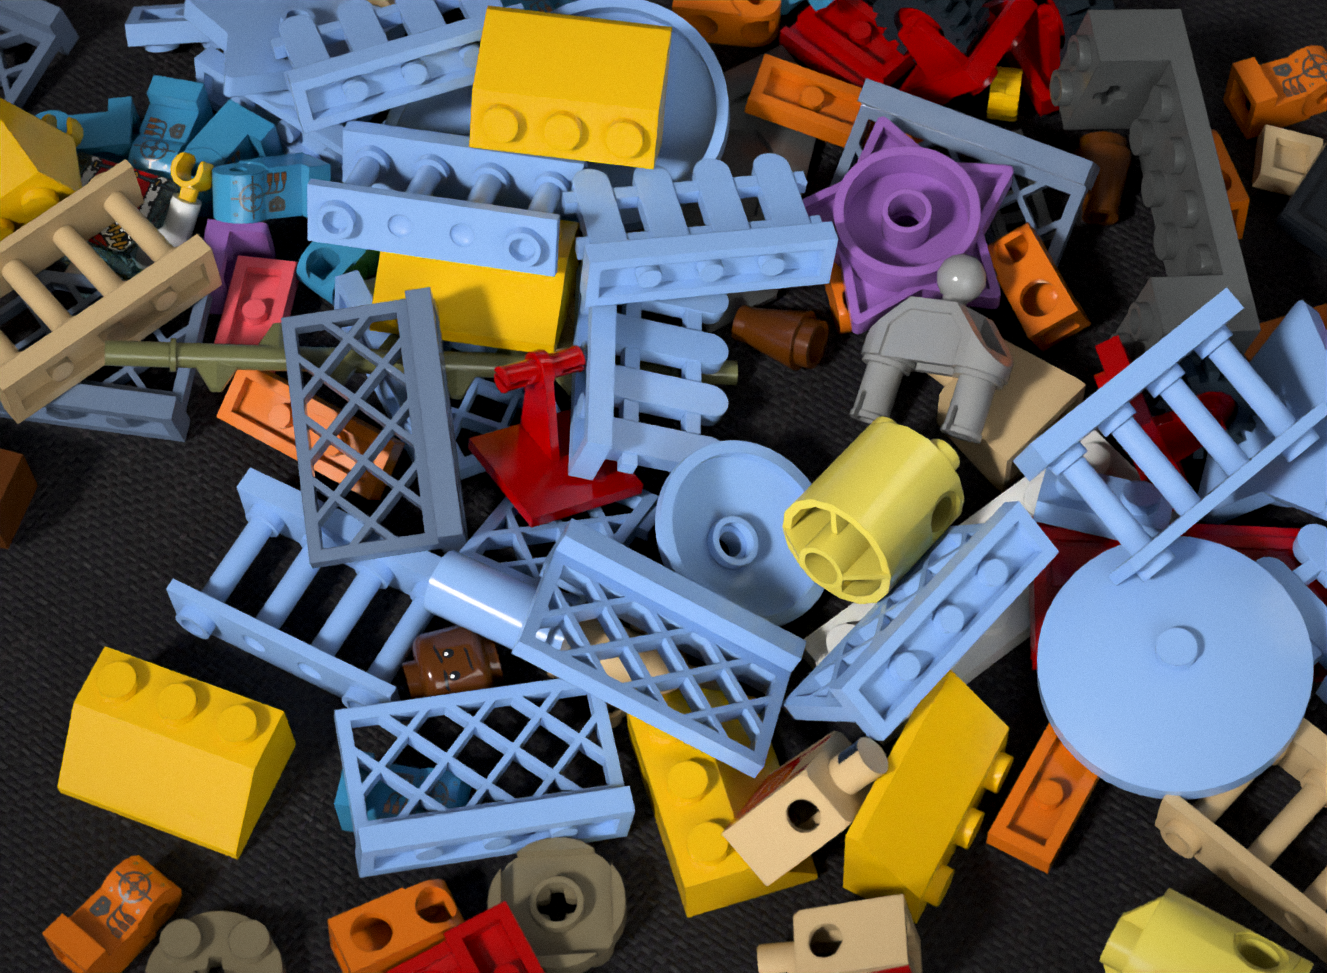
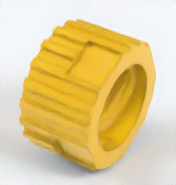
[987,66,1023,122]

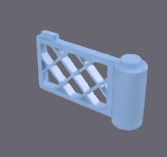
[424,489,659,651]

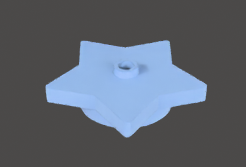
[184,0,406,106]
[1198,300,1327,525]

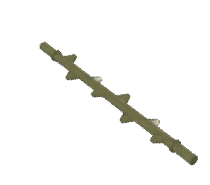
[105,323,738,399]

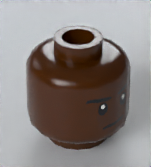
[402,624,504,717]

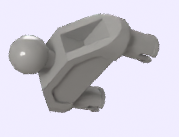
[849,253,1014,443]

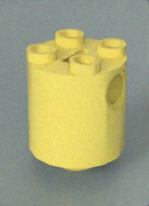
[782,416,965,604]
[1099,888,1314,973]

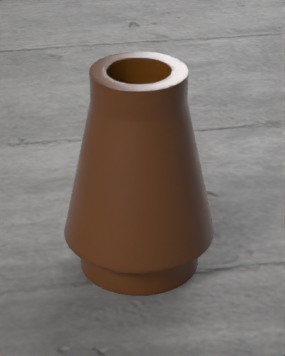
[1073,131,1133,226]
[732,305,828,371]

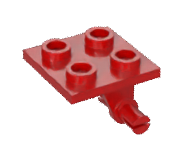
[468,345,643,528]

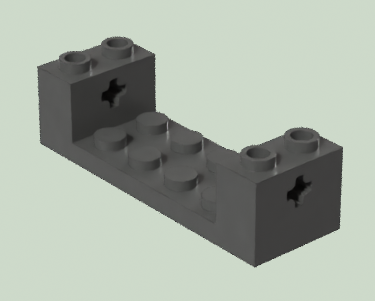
[1050,9,1261,362]

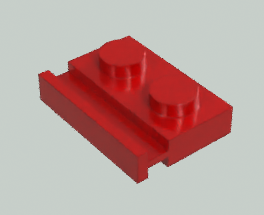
[780,0,916,88]

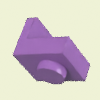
[203,219,276,314]

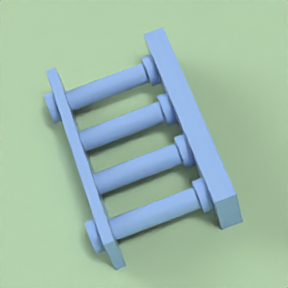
[307,120,588,277]
[1013,288,1327,586]
[166,467,442,722]

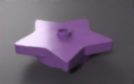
[802,116,1014,335]

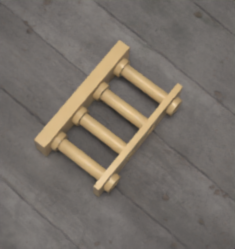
[0,159,223,424]
[1154,718,1327,964]

